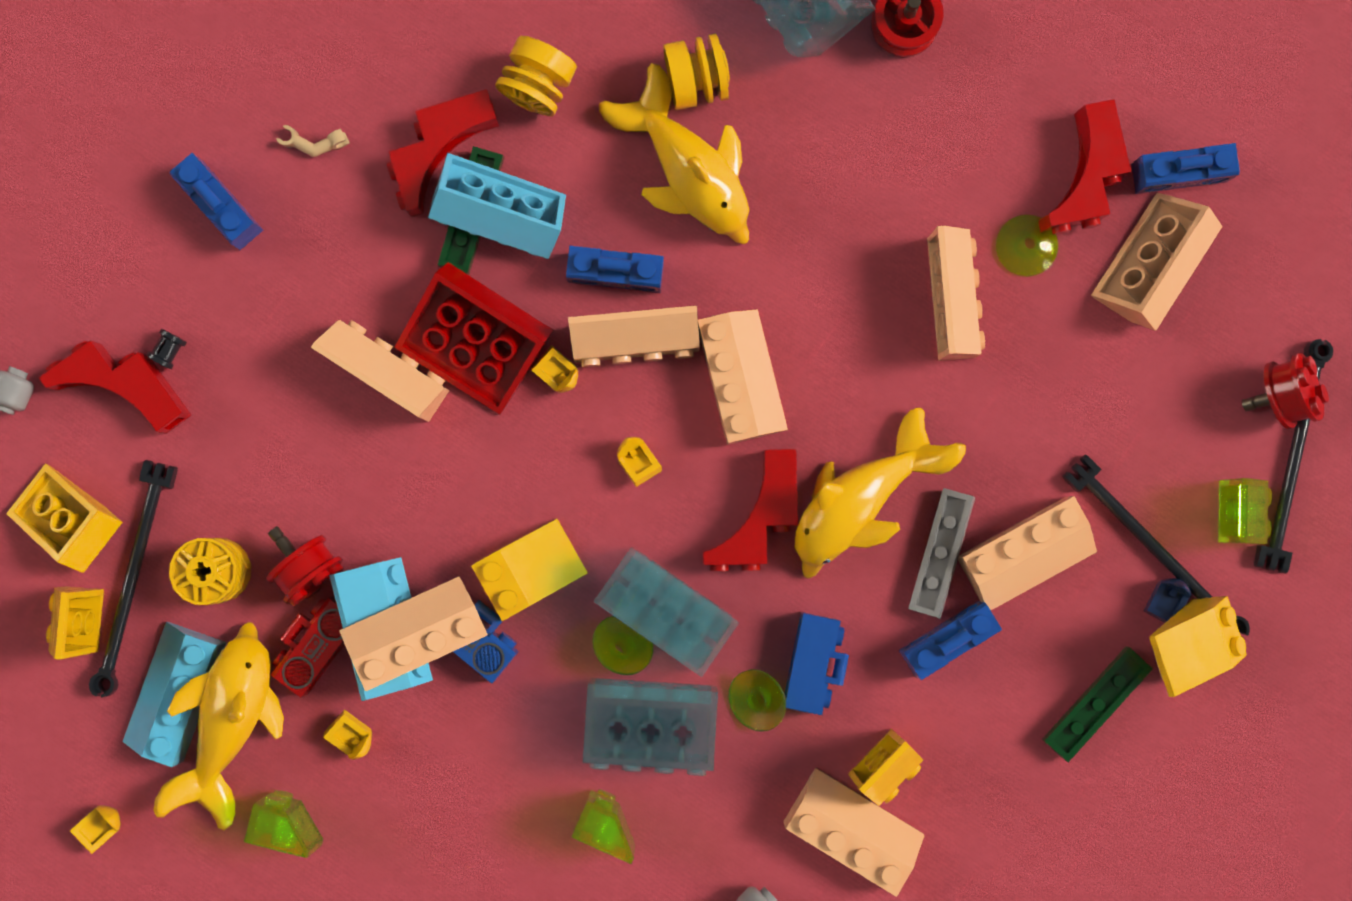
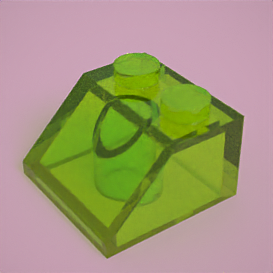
[1218,478,1272,544]
[571,789,635,864]
[244,790,323,858]

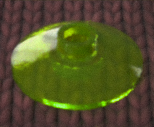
[996,215,1058,277]
[592,615,653,675]
[729,669,786,732]

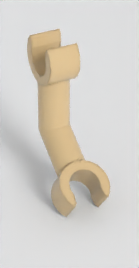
[276,125,350,157]

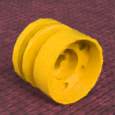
[663,33,730,110]
[495,36,577,117]
[169,538,251,605]

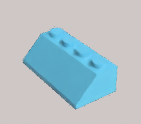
[428,153,566,259]
[329,557,433,701]
[122,622,227,767]

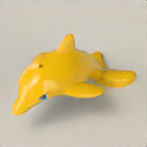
[599,63,749,244]
[795,408,966,579]
[153,622,284,830]

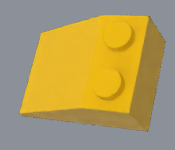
[6,463,123,573]
[471,519,588,621]
[46,586,104,659]
[1149,596,1247,697]
[848,729,923,806]

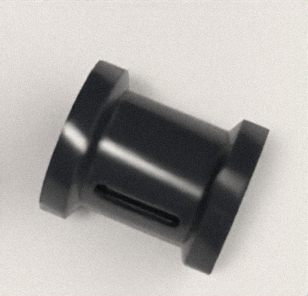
[146,329,187,370]

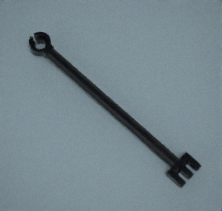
[1254,339,1334,574]
[1062,454,1250,639]
[89,460,178,698]

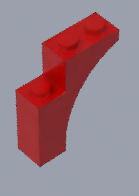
[386,89,499,217]
[1038,99,1132,235]
[39,340,192,434]
[703,449,798,571]

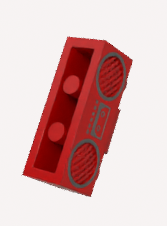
[271,596,345,698]

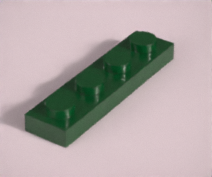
[437,146,504,275]
[1042,646,1153,763]

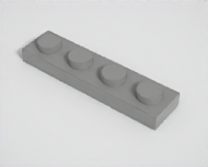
[908,488,975,619]

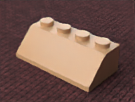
[1091,192,1223,331]
[927,226,985,361]
[568,306,700,367]
[698,309,788,445]
[311,320,449,422]
[958,496,1097,610]
[339,576,488,692]
[783,768,924,897]

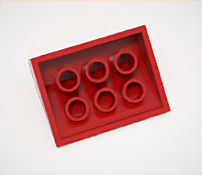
[394,262,554,415]

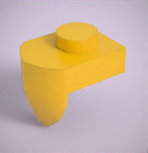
[531,345,578,393]
[617,437,662,487]
[323,709,372,760]
[70,805,121,854]

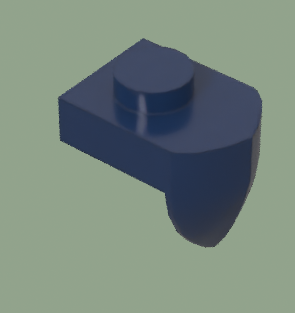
[1144,578,1191,623]

